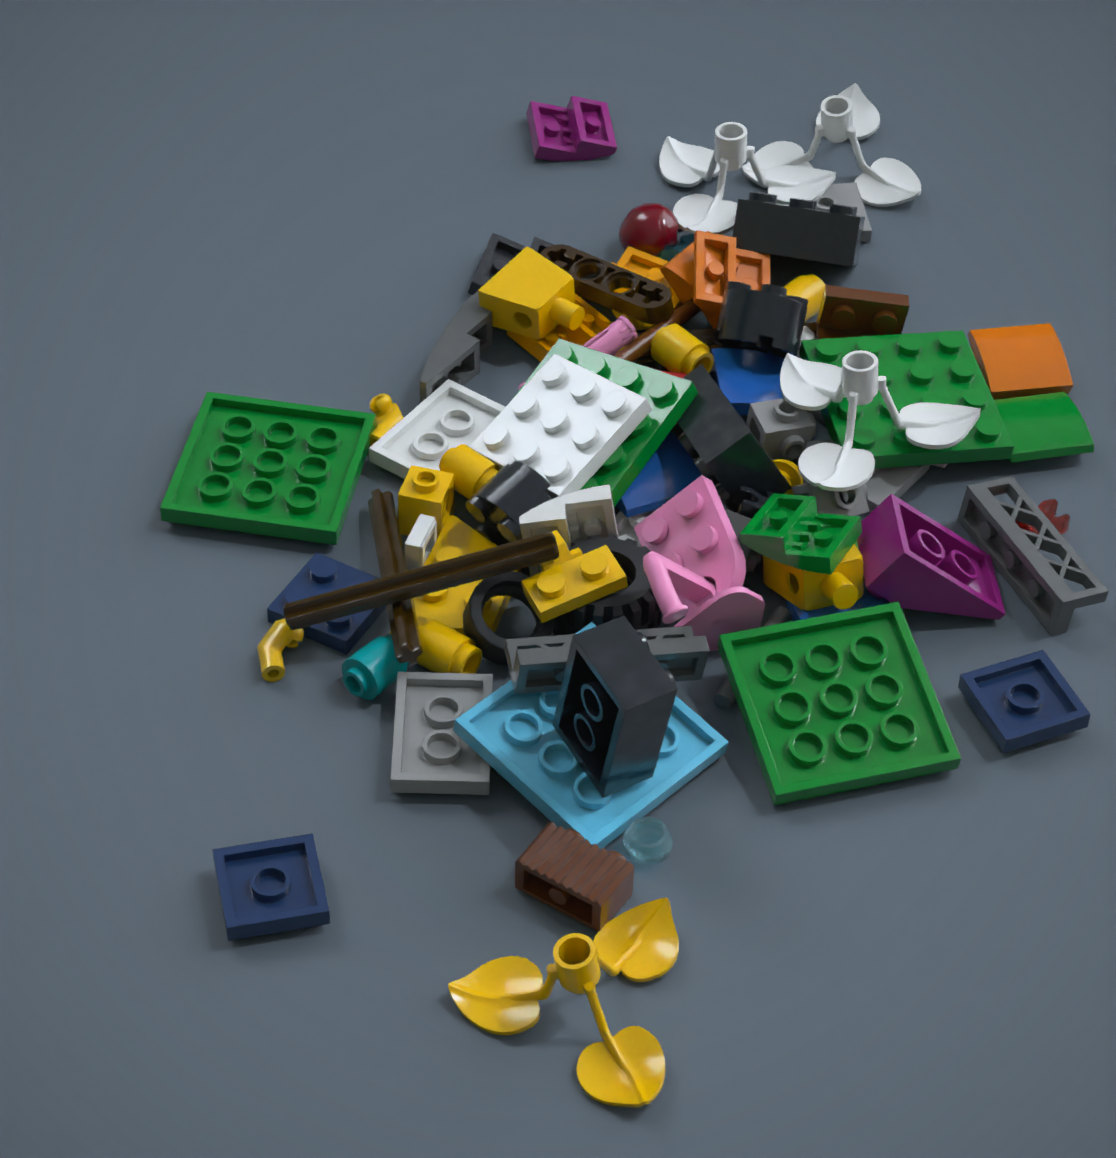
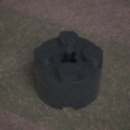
[714,281,808,358]
[465,461,552,571]

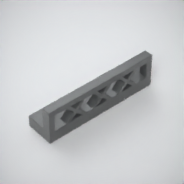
[957,476,1109,636]
[504,626,710,694]

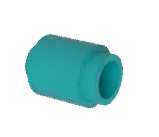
[342,635,410,700]

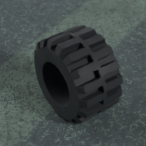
[552,534,662,636]

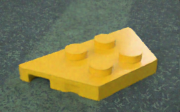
[390,515,521,636]

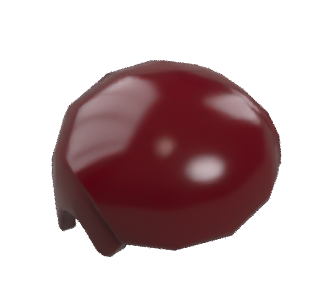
[619,203,683,256]

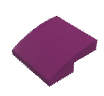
[526,96,617,161]

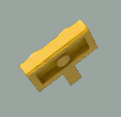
[521,530,628,623]

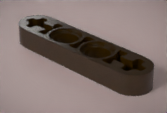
[540,244,674,324]

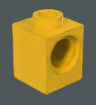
[398,465,455,538]

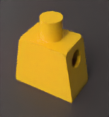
[478,246,585,340]
[763,543,863,611]

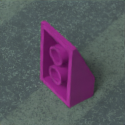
[857,494,1006,620]

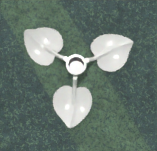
[742,83,921,207]
[659,122,836,235]
[780,350,981,491]

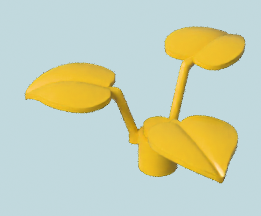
[448,897,679,1108]

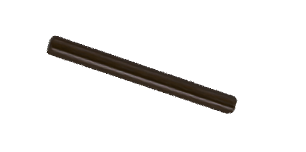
[368,488,423,666]
[283,532,559,630]

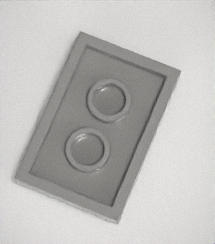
[391,672,493,795]

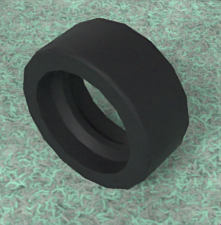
[463,571,556,665]

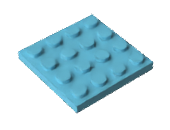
[453,622,729,849]

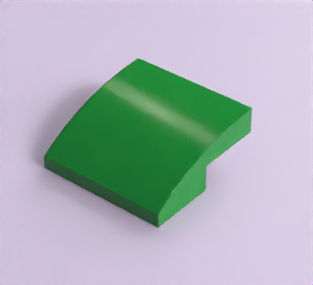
[994,392,1094,462]
[740,493,862,575]

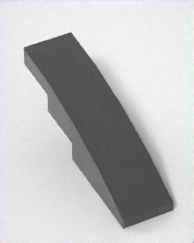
[419,291,493,403]

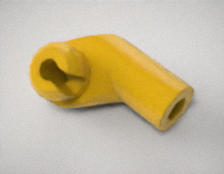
[369,393,404,447]
[257,618,304,682]

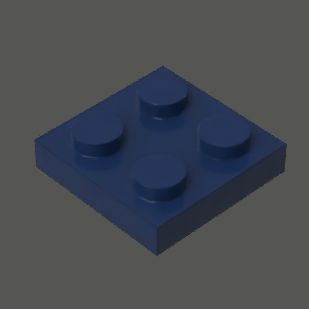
[267,552,387,655]
[958,650,1091,753]
[212,833,330,941]

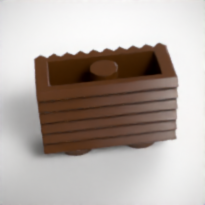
[515,822,634,931]

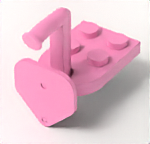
[634,475,765,652]

